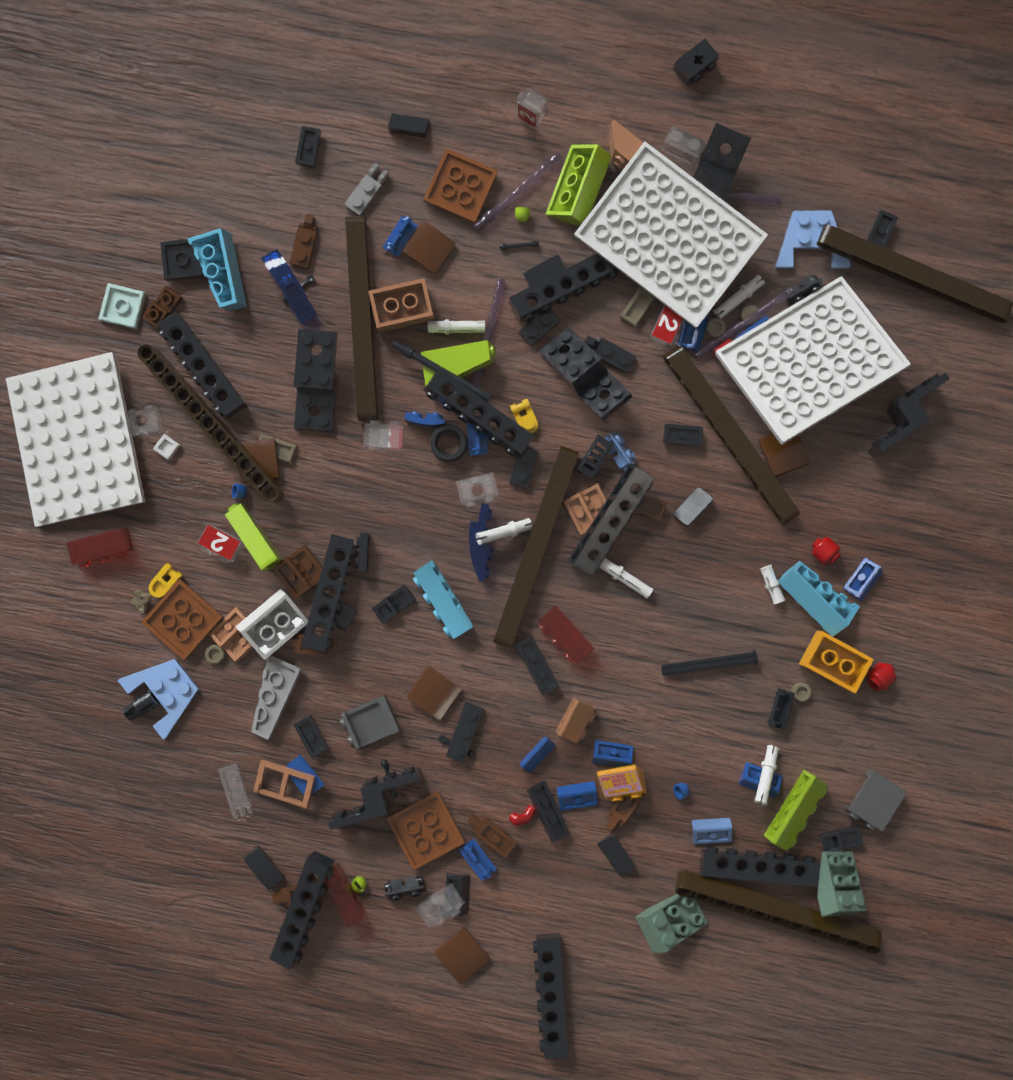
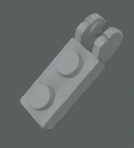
[344,163,389,216]

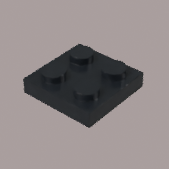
[160,239,204,281]

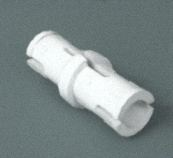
[760,565,785,604]

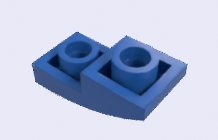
[404,411,446,427]

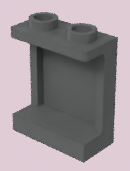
[340,694,401,750]
[845,769,907,832]

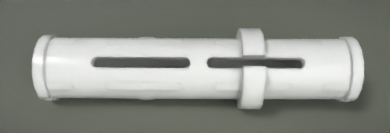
[713,274,765,319]
[428,319,485,335]
[476,518,533,545]
[600,557,653,599]
[754,745,780,805]

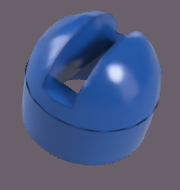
[232,483,248,499]
[673,783,690,799]

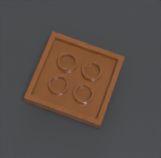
[423,149,498,224]
[141,579,224,660]
[386,790,465,870]

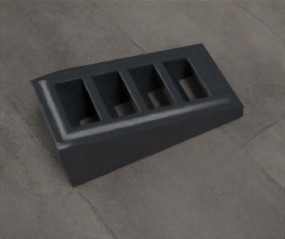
[577,435,614,478]

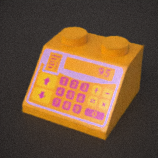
[597,765,647,802]

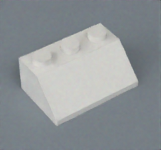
[236,589,308,660]

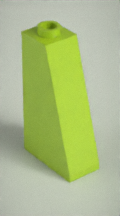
[421,340,496,386]
[225,503,284,571]

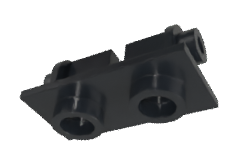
[782,275,822,307]
[767,688,795,730]
[384,875,426,901]

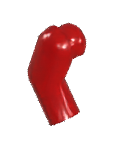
[509,804,536,826]

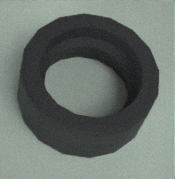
[430,424,467,462]

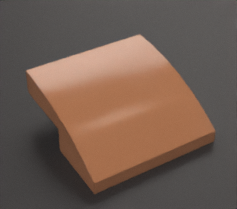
[563,483,616,535]
[209,607,253,663]

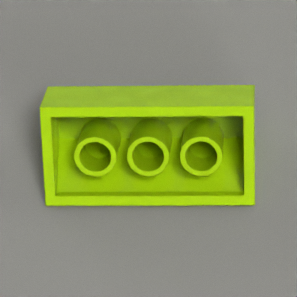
[546,144,612,226]
[764,770,828,851]

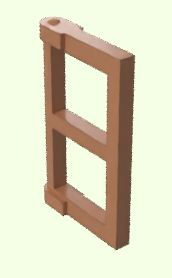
[253,759,316,810]

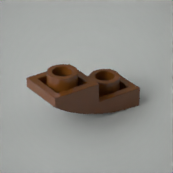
[142,286,183,328]

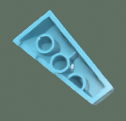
[187,228,247,311]
[413,560,474,639]
[778,561,860,637]

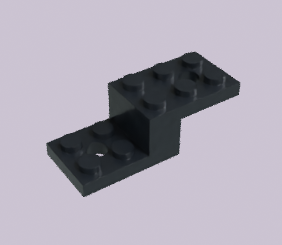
[693,123,751,202]
[539,327,632,421]
[293,329,338,432]
[868,373,950,456]
[328,766,422,830]

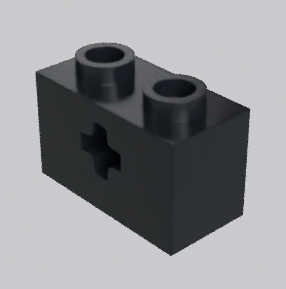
[673,39,719,86]

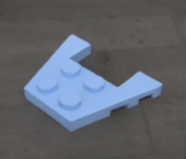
[775,211,850,269]
[118,659,199,740]

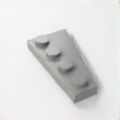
[251,654,303,740]

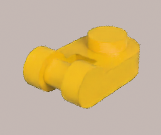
[510,398,538,434]
[149,563,183,598]

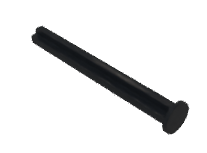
[661,650,758,676]

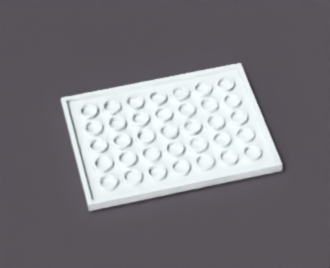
[574,141,768,328]
[715,276,911,445]
[6,352,145,527]

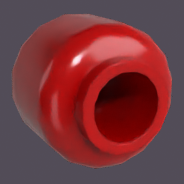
[812,537,841,565]
[867,662,896,691]

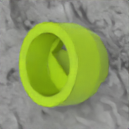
[515,207,530,222]
[351,876,367,893]

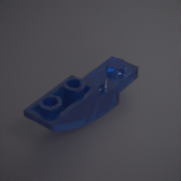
[261,249,317,325]
[469,503,493,582]

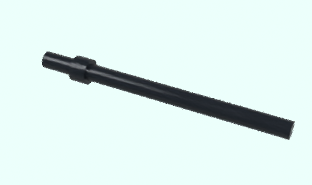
[391,340,492,402]

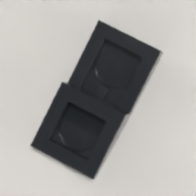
[523,255,566,287]
[372,584,416,624]
[820,825,863,852]
[243,845,284,890]

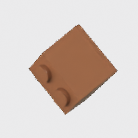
[608,120,643,172]
[556,697,596,743]

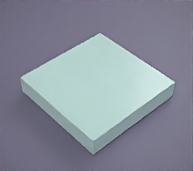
[98,283,146,330]

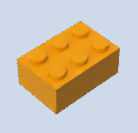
[799,631,874,694]

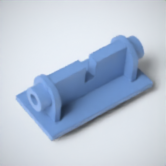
[605,432,637,471]

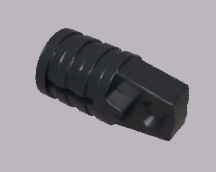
[123,690,160,721]

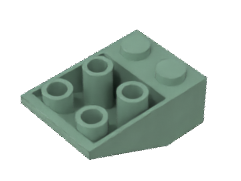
[817,852,867,916]
[635,894,707,953]

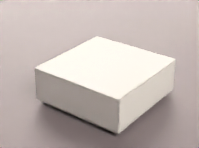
[153,434,181,461]

